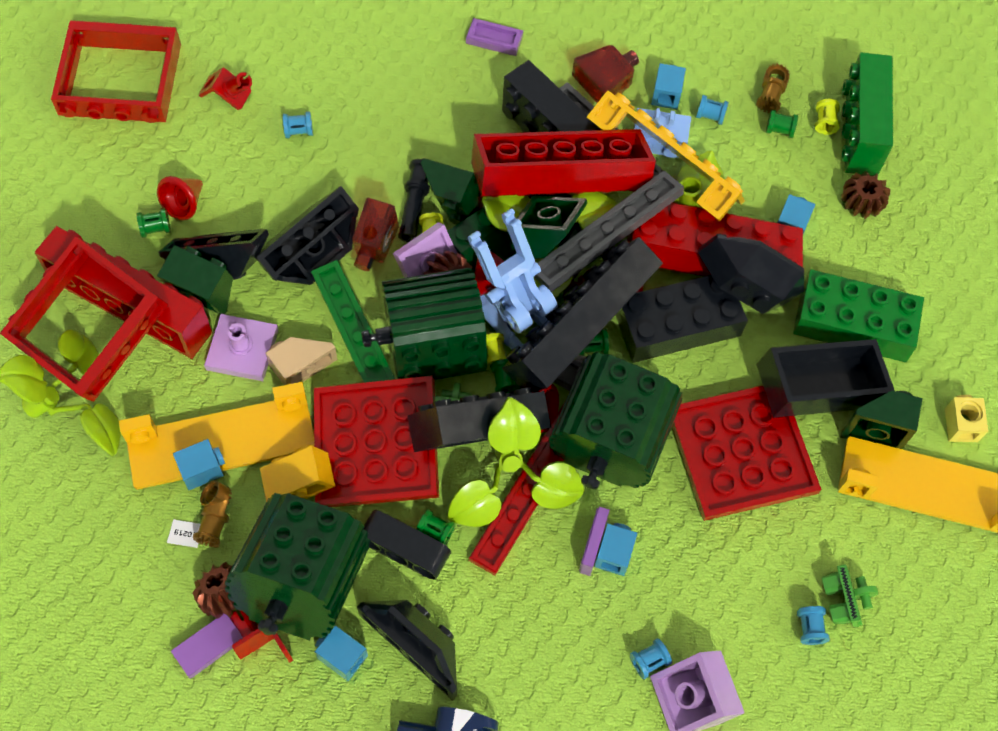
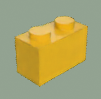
[260,445,335,502]

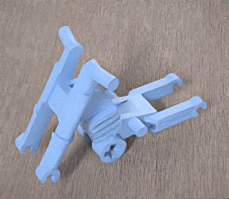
[468,208,558,350]

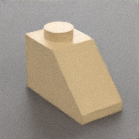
[266,337,338,385]

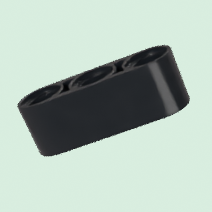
[363,510,451,580]

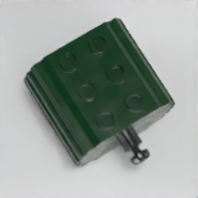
[361,268,487,380]
[549,352,682,489]
[225,493,370,641]

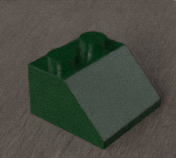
[421,158,484,225]
[516,195,587,259]
[447,207,516,273]
[157,245,233,315]
[840,390,923,449]

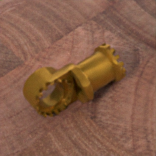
[756,63,790,113]
[193,480,232,548]

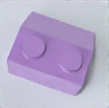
[650,651,745,731]

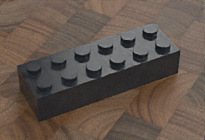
[502,237,663,392]

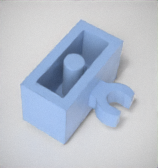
[634,108,691,158]

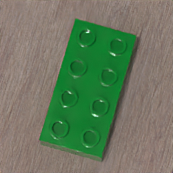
[841,52,893,176]
[793,269,924,362]

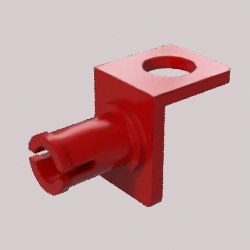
[198,67,252,110]
[230,610,294,663]

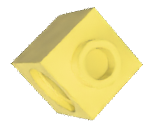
[945,395,988,443]

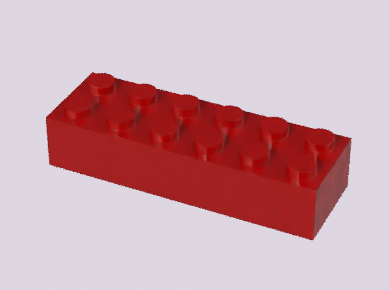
[471,129,656,197]
[627,203,803,276]
[34,226,212,359]

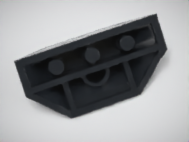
[255,186,359,285]
[159,229,269,280]
[698,234,804,314]
[357,600,457,701]

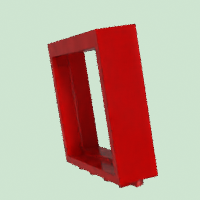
[51,20,181,123]
[0,236,169,402]

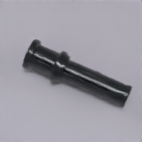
[398,159,430,242]

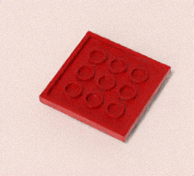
[314,376,439,507]
[672,385,822,521]

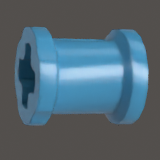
[696,95,729,125]
[283,111,313,138]
[797,606,830,645]
[630,638,672,680]

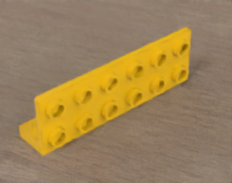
[587,90,745,221]
[119,382,314,490]
[838,436,998,533]

